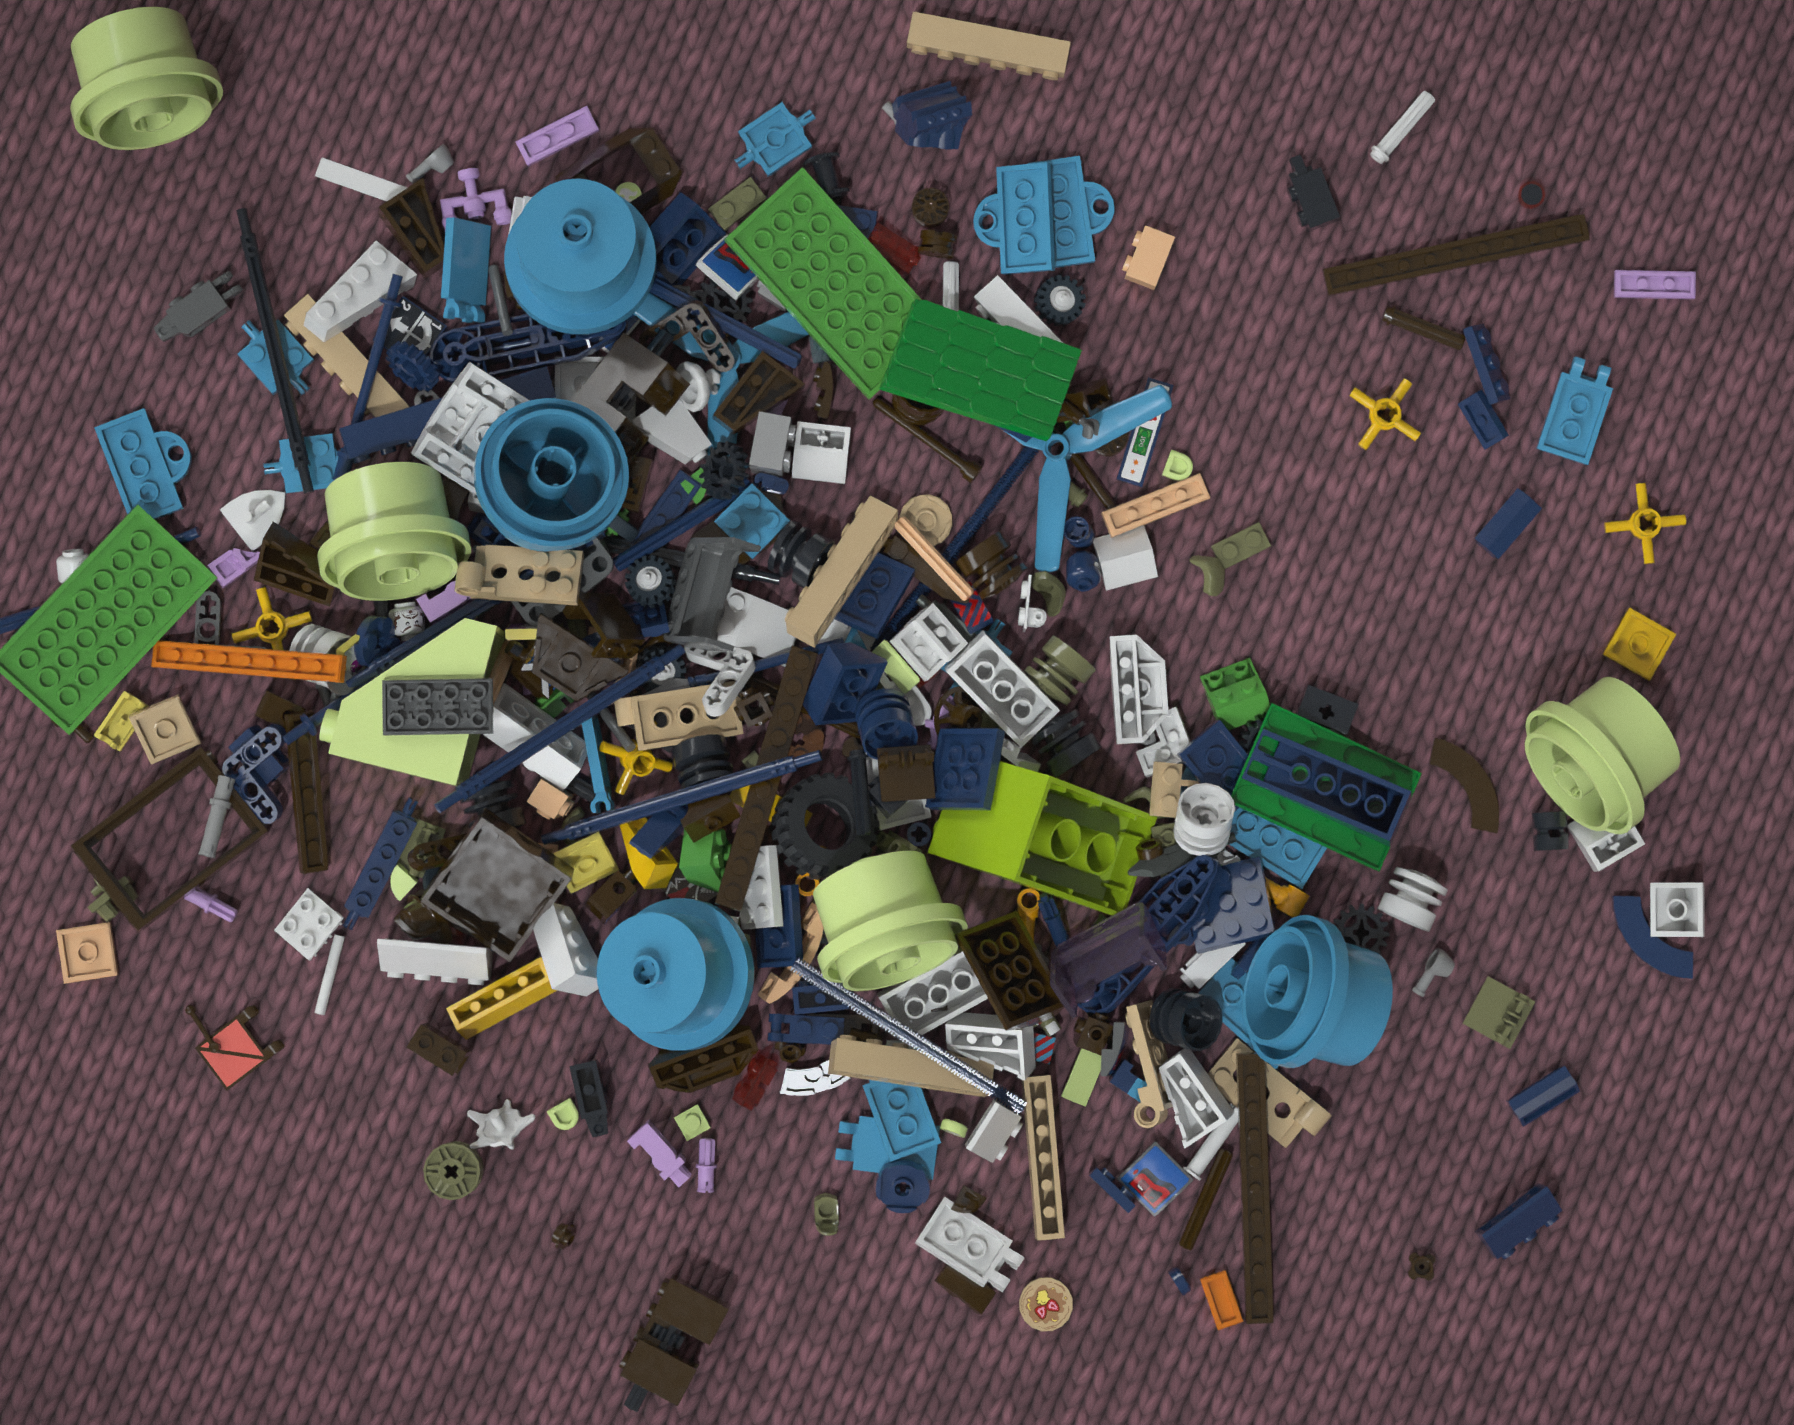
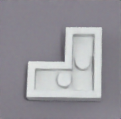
[1136,707,1191,777]

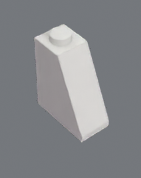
[631,399,712,464]

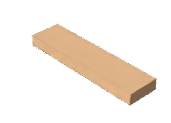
[1101,473,1210,538]

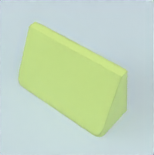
[872,640,920,694]
[1061,1048,1101,1107]

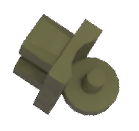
[875,830,922,855]
[88,876,139,922]

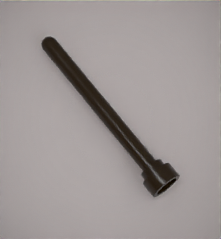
[872,398,983,483]

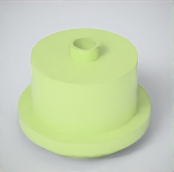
[70,7,223,150]
[317,462,471,601]
[1525,677,1680,834]
[813,851,968,991]

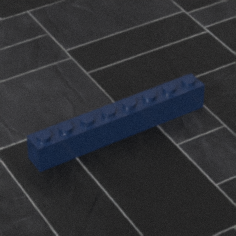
[339,366,556,463]

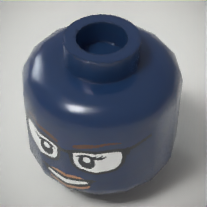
[1066,551,1101,592]

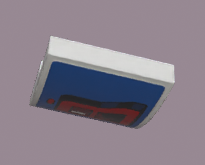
[695,234,758,300]

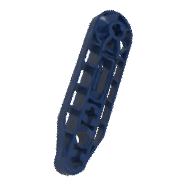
[430,314,628,383]
[1070,855,1223,1014]

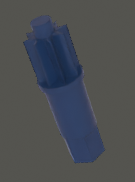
[1037,893,1072,952]

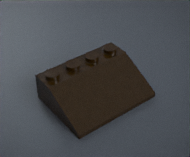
[954,911,1068,1031]

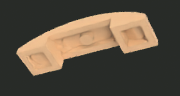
[758,902,824,1004]

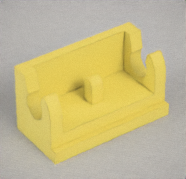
[94,691,149,752]

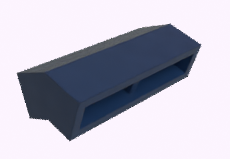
[1474,488,1542,559]
[1506,1065,1580,1127]

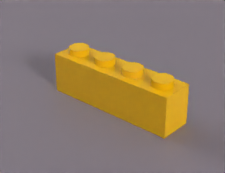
[446,957,557,1040]

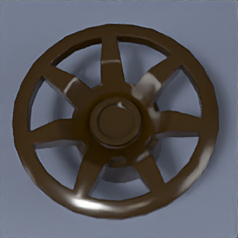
[934,686,983,736]

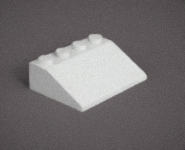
[377,939,494,985]

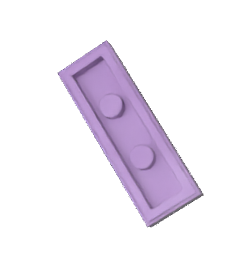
[515,106,599,167]
[1614,270,1696,299]

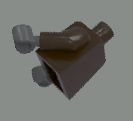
[1057,378,1121,439]

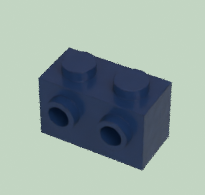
[792,981,849,1015]

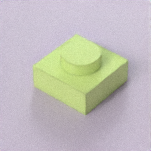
[674,1104,711,1141]

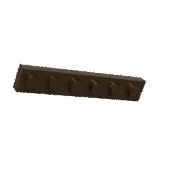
[284,711,329,874]

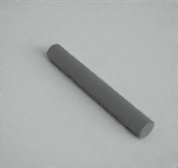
[488,265,513,336]
[587,691,636,752]

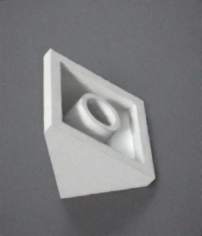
[1093,525,1158,591]
[1650,883,1705,937]

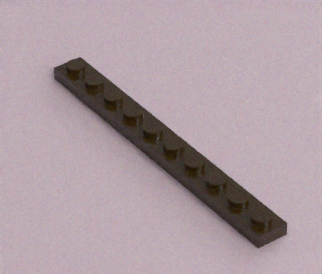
[1322,214,1590,296]
[714,646,818,911]
[1236,1053,1274,1324]

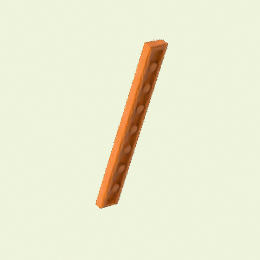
[151,641,347,683]

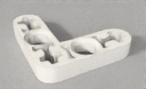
[684,646,756,717]

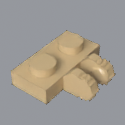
[1149,762,1200,818]

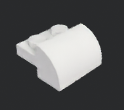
[890,603,968,682]

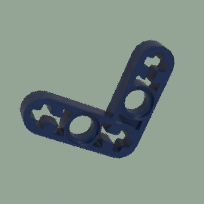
[222,724,286,824]

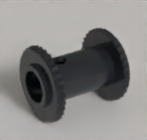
[803,152,850,201]

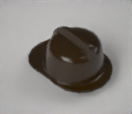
[394,894,452,944]

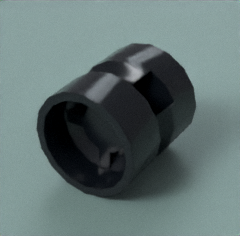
[1532,811,1569,851]

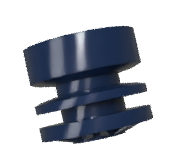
[854,689,918,760]

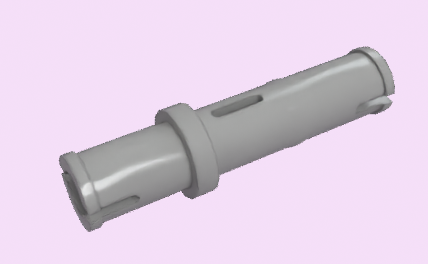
[198,775,235,858]

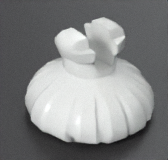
[676,361,721,412]

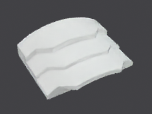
[411,362,530,495]

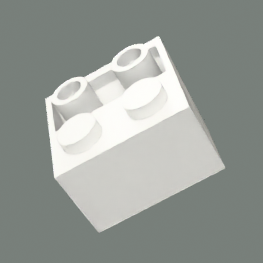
[792,421,851,484]
[1567,821,1645,872]

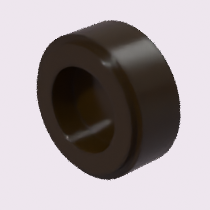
[1136,839,1164,860]

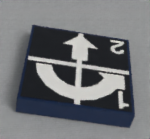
[373,296,447,356]

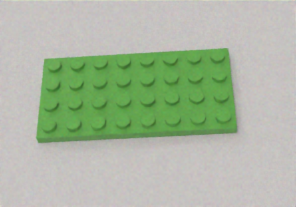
[724,167,922,400]
[0,504,217,735]

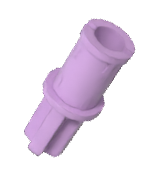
[184,888,238,922]
[696,1138,717,1193]

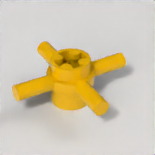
[1349,379,1421,450]
[1604,483,1686,564]
[232,587,312,650]
[599,721,673,795]

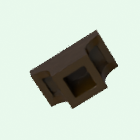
[680,794,741,843]

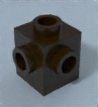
[734,685,775,727]
[1073,1010,1113,1056]

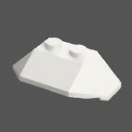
[1110,635,1168,744]

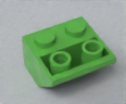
[1200,658,1270,730]
[679,828,732,893]

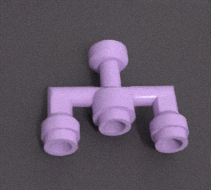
[440,168,512,234]

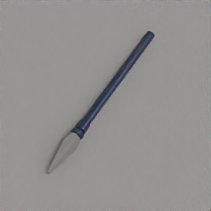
[643,637,844,695]

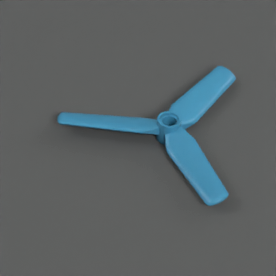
[634,293,808,457]
[1006,385,1172,572]

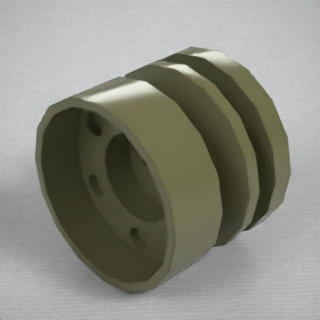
[1024,635,1096,706]
[423,1141,485,1200]

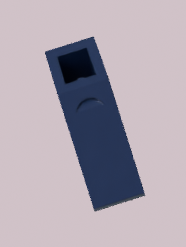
[629,789,688,859]

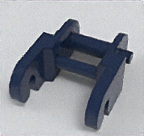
[754,473,789,495]

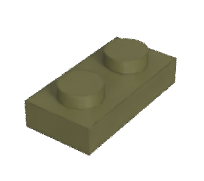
[708,177,767,232]
[1211,522,1271,570]

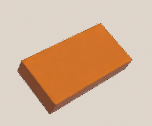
[1199,1270,1243,1330]

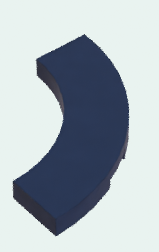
[1612,896,1693,979]

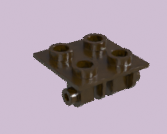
[877,745,935,802]

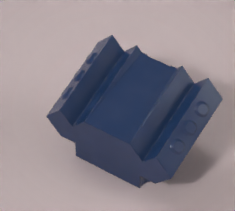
[892,81,972,150]

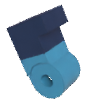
[1108,1059,1147,1103]

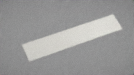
[315,158,407,201]

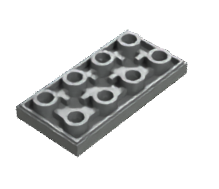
[382,678,494,736]

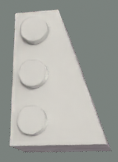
[533,903,598,997]
[945,1012,1036,1080]
[1159,1048,1235,1149]

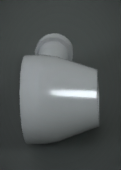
[406,143,454,184]
[1412,948,1455,997]

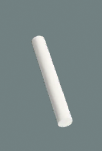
[314,934,345,1015]

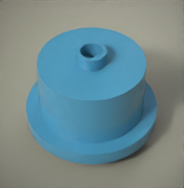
[504,179,657,334]
[474,398,629,551]
[597,898,754,1051]
[1242,915,1393,1068]

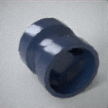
[1064,516,1095,549]

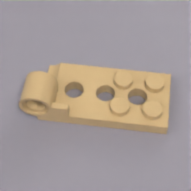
[454,545,584,605]
[614,681,744,751]
[1125,1000,1173,1128]
[1207,1038,1332,1148]

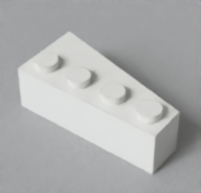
[304,241,417,342]
[974,275,1063,343]

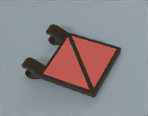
[195,1005,285,1091]

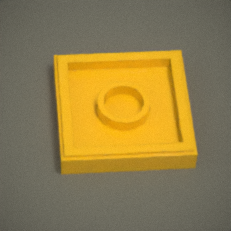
[1602,608,1676,681]

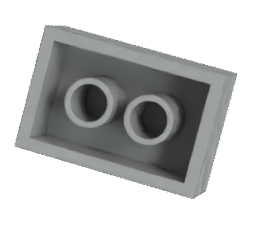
[749,411,796,478]

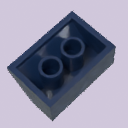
[649,192,726,286]
[803,642,888,725]
[1475,1183,1562,1260]

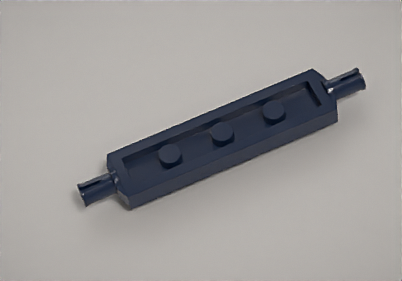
[343,797,419,930]

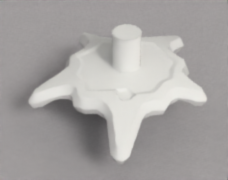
[467,1099,535,1150]

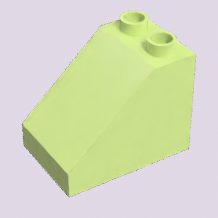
[319,618,505,786]

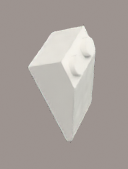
[717,587,796,667]
[965,1099,1023,1163]

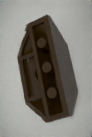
[648,1024,759,1093]

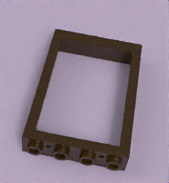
[71,747,269,934]

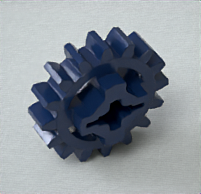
[386,341,440,392]

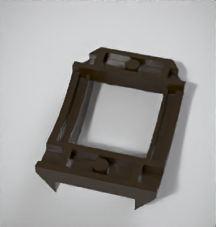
[555,127,683,214]

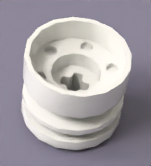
[289,624,352,688]
[1173,783,1235,856]
[1377,867,1448,932]

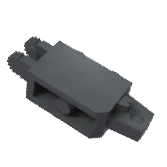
[154,271,243,342]

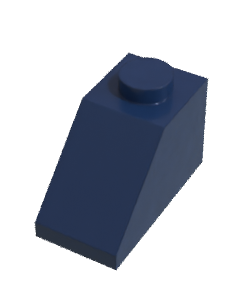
[466,512,521,547]

